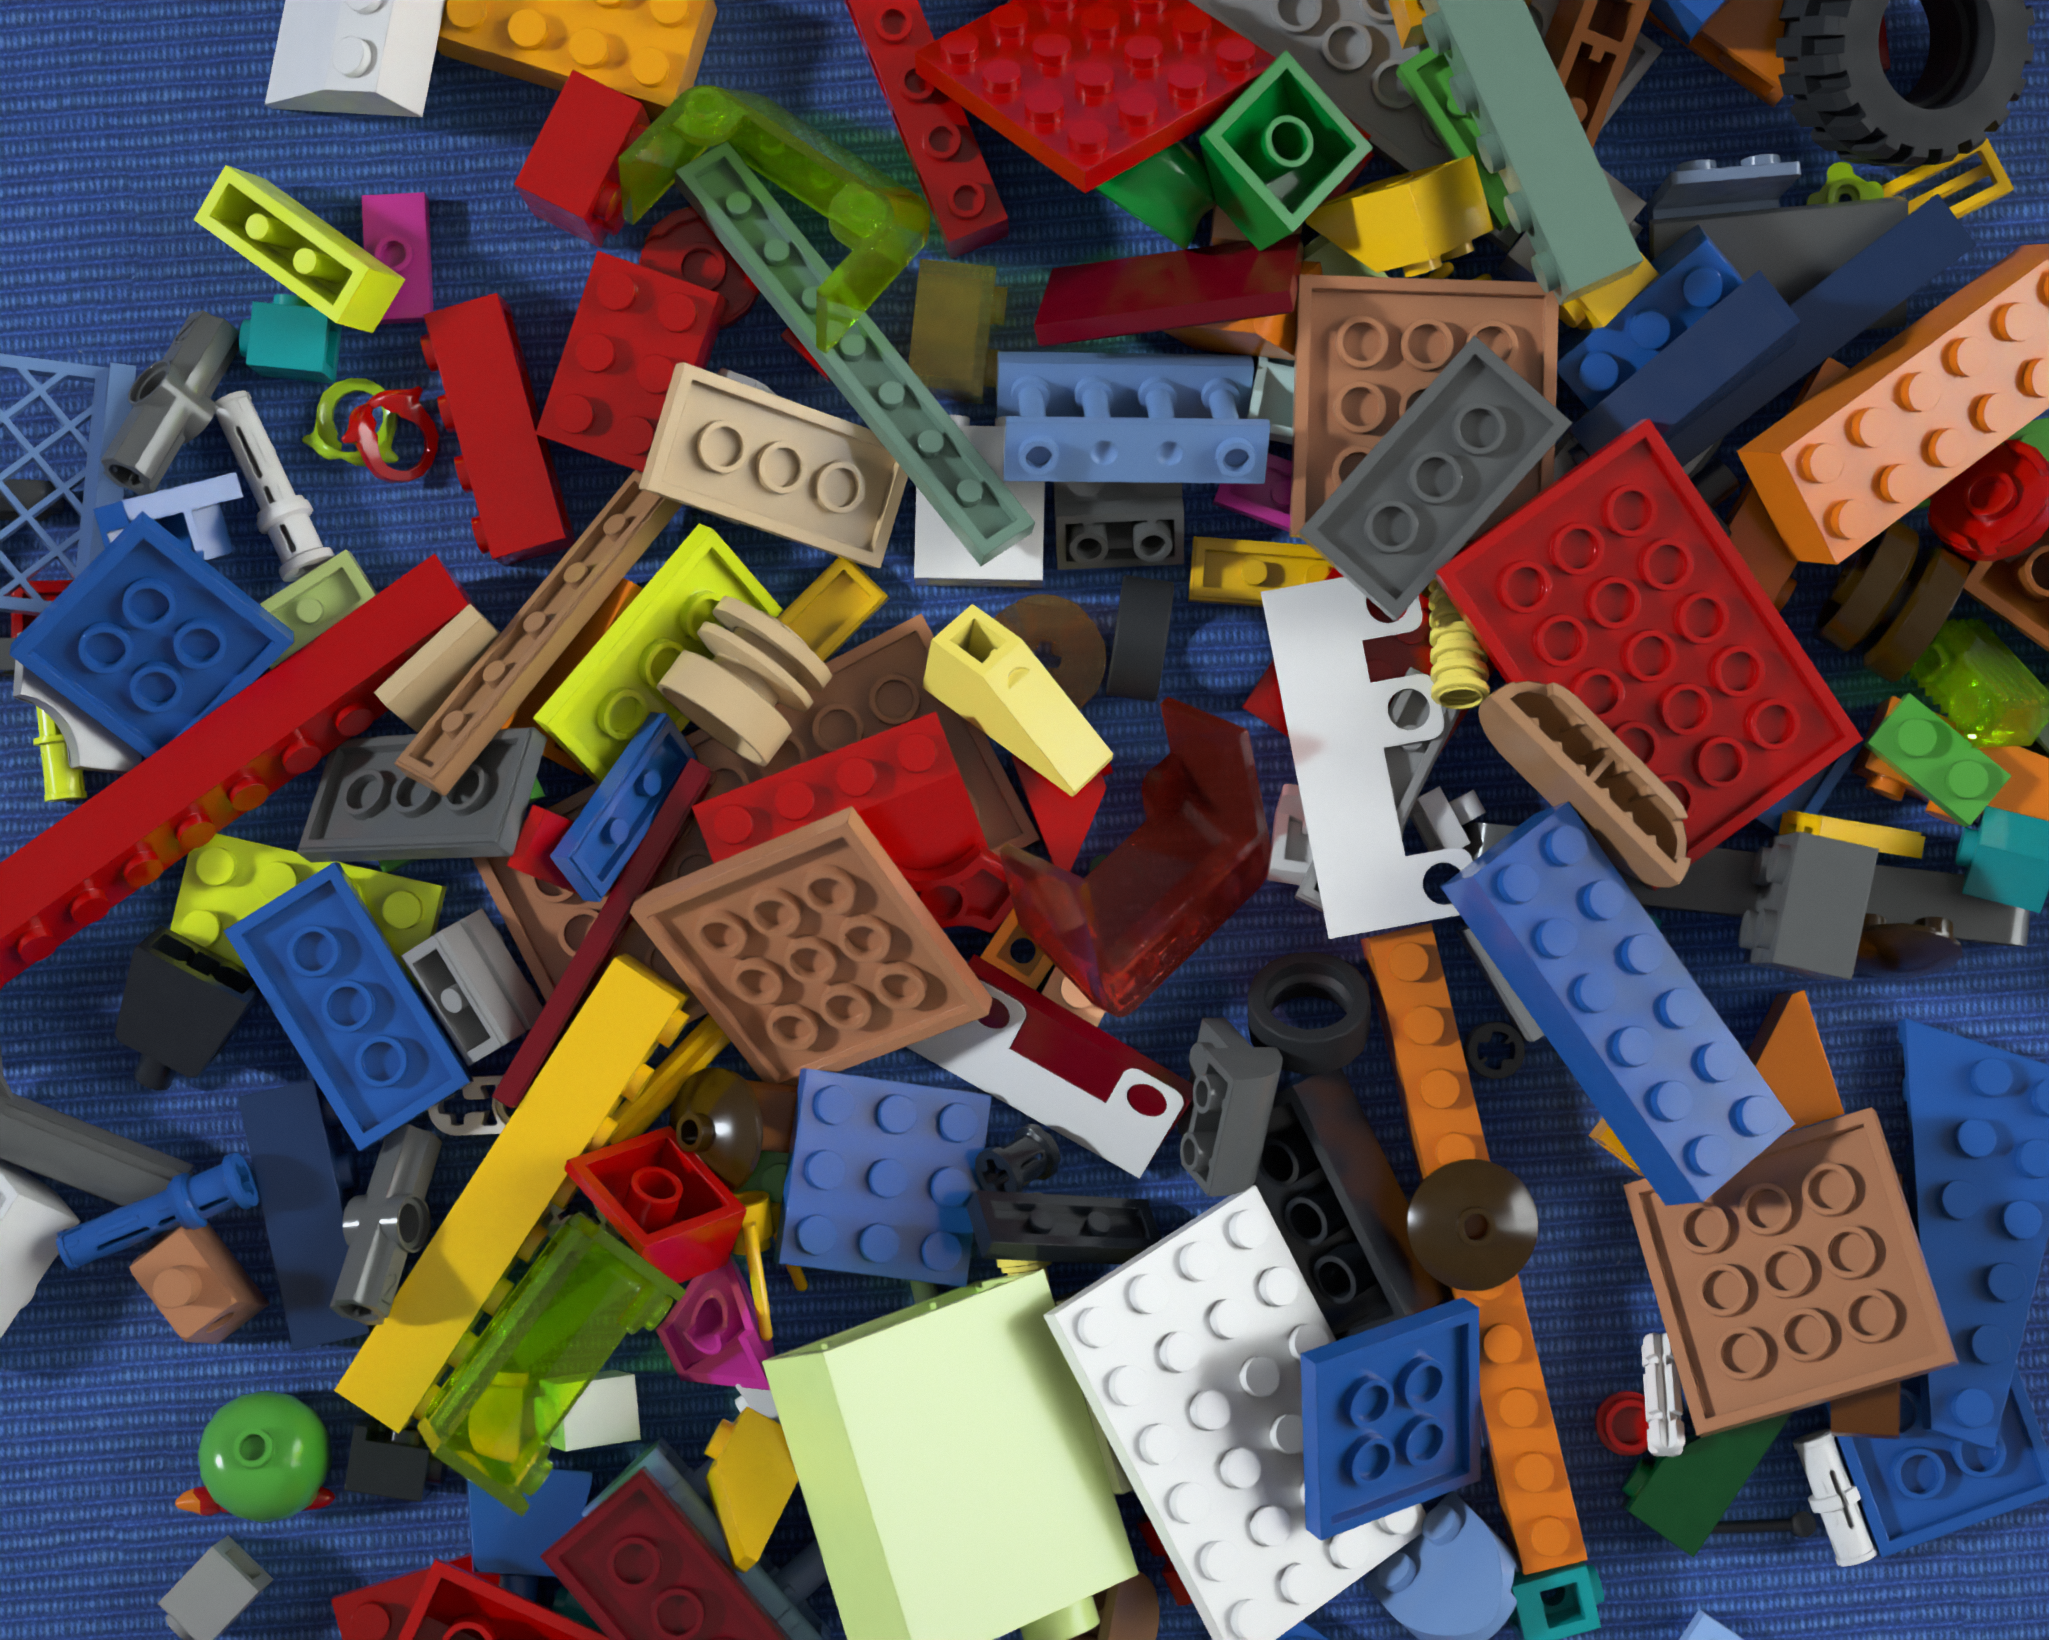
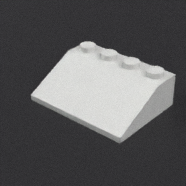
[265,0,446,117]

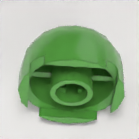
[198,1390,333,1524]

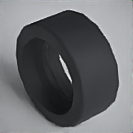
[1106,575,1174,702]
[1248,952,1371,1075]

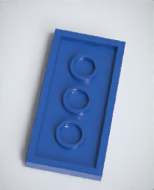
[224,862,474,1151]

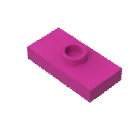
[362,192,433,324]

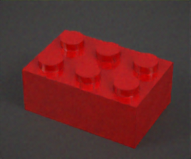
[535,250,729,472]

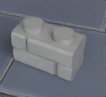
[401,908,543,1066]

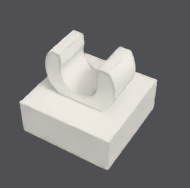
[1409,786,1486,852]

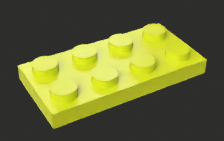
[533,523,783,786]
[170,833,447,994]

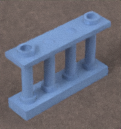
[995,351,1270,484]

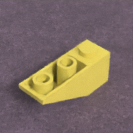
[922,604,1113,797]

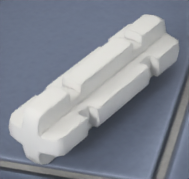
[1641,1332,1685,1457]

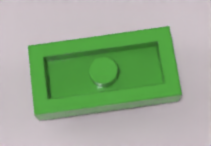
[1863,693,2011,827]

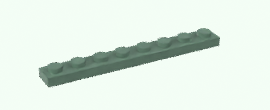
[674,141,1035,566]

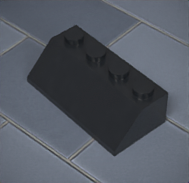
[1252,1067,1452,1341]

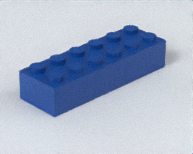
[1441,801,1795,1206]

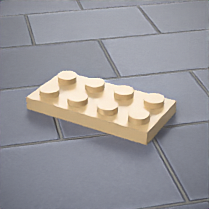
[638,363,908,568]

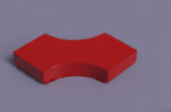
[896,843,1032,933]

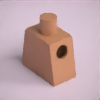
[129,1222,270,1344]

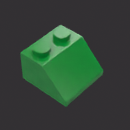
[1199,50,1373,251]

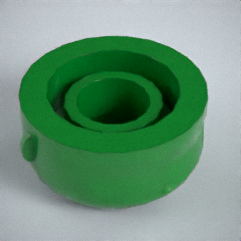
[1094,139,1217,251]

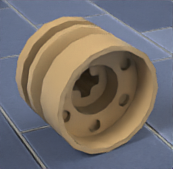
[657,596,832,767]

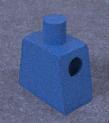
[466,1463,593,1603]

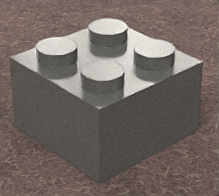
[1738,832,1879,980]

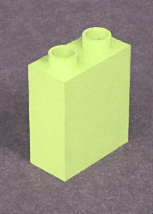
[762,1270,1139,1640]

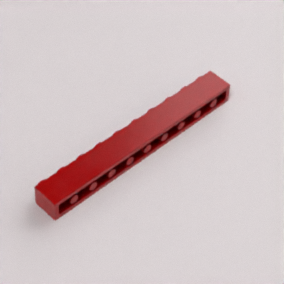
[0,553,480,990]

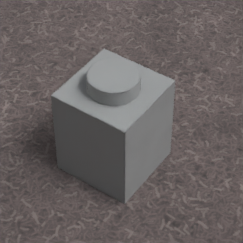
[157,1535,274,1640]

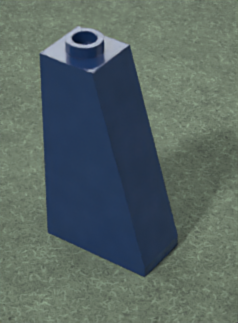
[1567,270,1801,466]

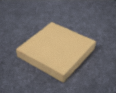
[374,604,501,733]

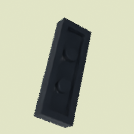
[966,1190,1162,1265]

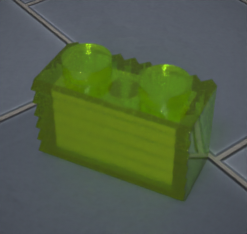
[1909,618,2049,748]

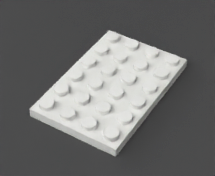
[1043,1185,1426,1640]

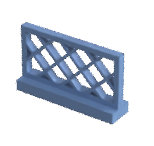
[0,353,136,616]

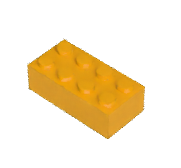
[436,0,717,128]

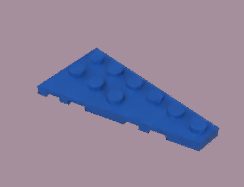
[1898,1018,2049,1450]

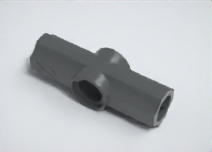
[100,310,240,495]
[330,1124,442,1325]

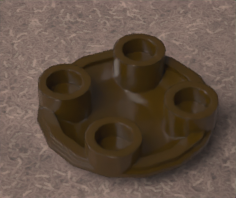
[1854,913,1962,979]

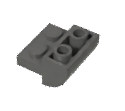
[1053,482,1184,570]
[1177,1017,1283,1197]

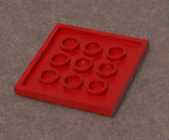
[914,0,1276,193]

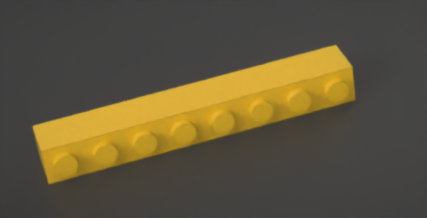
[334,953,690,1434]

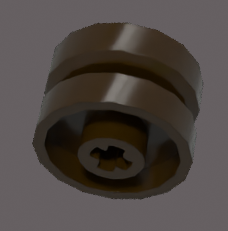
[1812,520,1970,683]

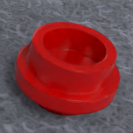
[1595,1390,1649,1456]

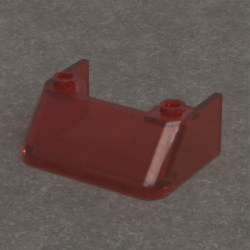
[999,697,1271,1017]

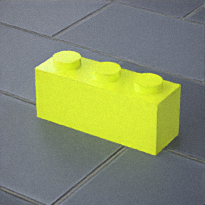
[194,165,406,333]

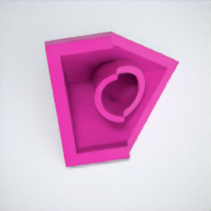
[656,1253,775,1391]

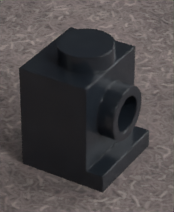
[344,1416,450,1502]

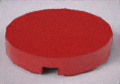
[639,206,761,330]
[1927,439,2049,562]

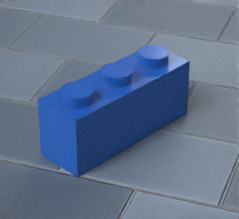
[1557,224,1744,411]

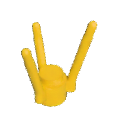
[732,1190,808,1341]

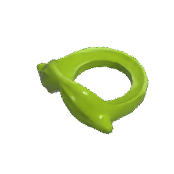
[302,378,399,467]

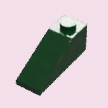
[1620,1412,1793,1558]

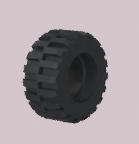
[1776,0,2035,166]

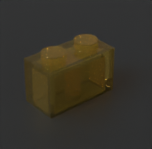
[908,259,1008,404]

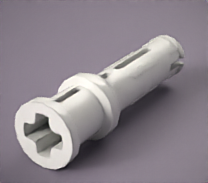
[214,390,335,582]

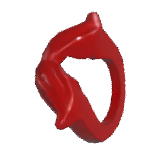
[341,386,439,483]

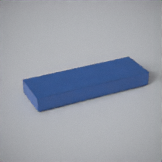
[550,712,698,902]

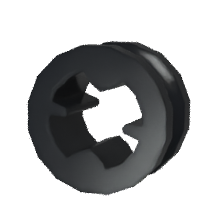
[1463,1021,1525,1079]

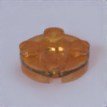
[993,594,1106,711]

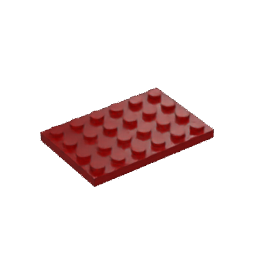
[1434,418,1863,891]

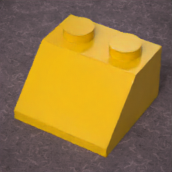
[1305,155,1494,277]

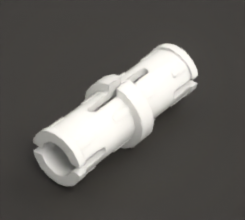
[1792,1429,1878,1567]

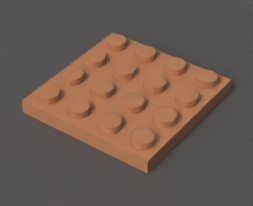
[1289,275,1559,543]
[630,806,993,1086]
[1623,1107,1959,1437]

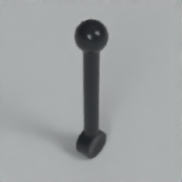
[1710,1511,1816,1538]

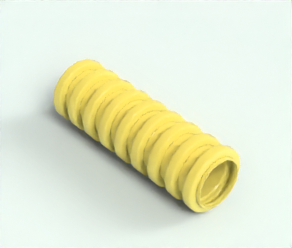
[1428,543,1490,709]

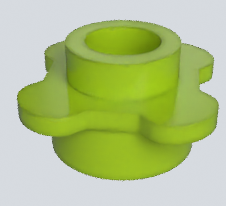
[1806,162,1884,205]

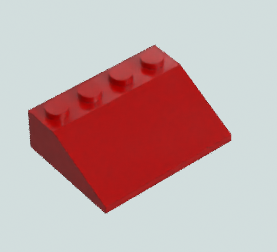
[692,711,989,870]

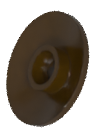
[668,1067,763,1194]
[1406,1159,1538,1291]

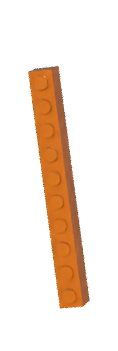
[1360,923,1588,1575]

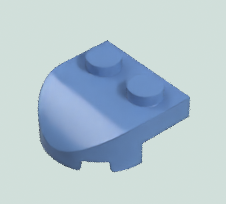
[1363,1491,1522,1640]

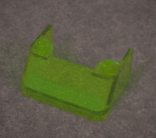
[618,85,930,354]
[417,1213,687,1517]

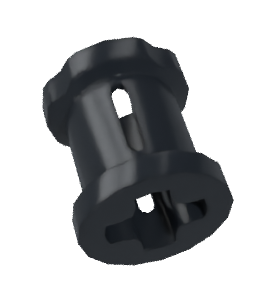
[975,1124,1061,1193]

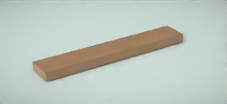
[394,470,683,796]

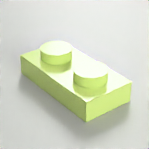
[260,549,377,670]

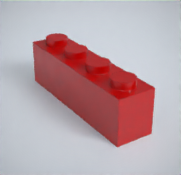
[420,293,576,566]

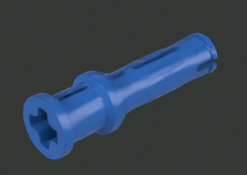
[56,1152,259,1271]

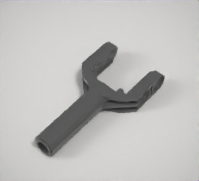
[0,1047,195,1207]

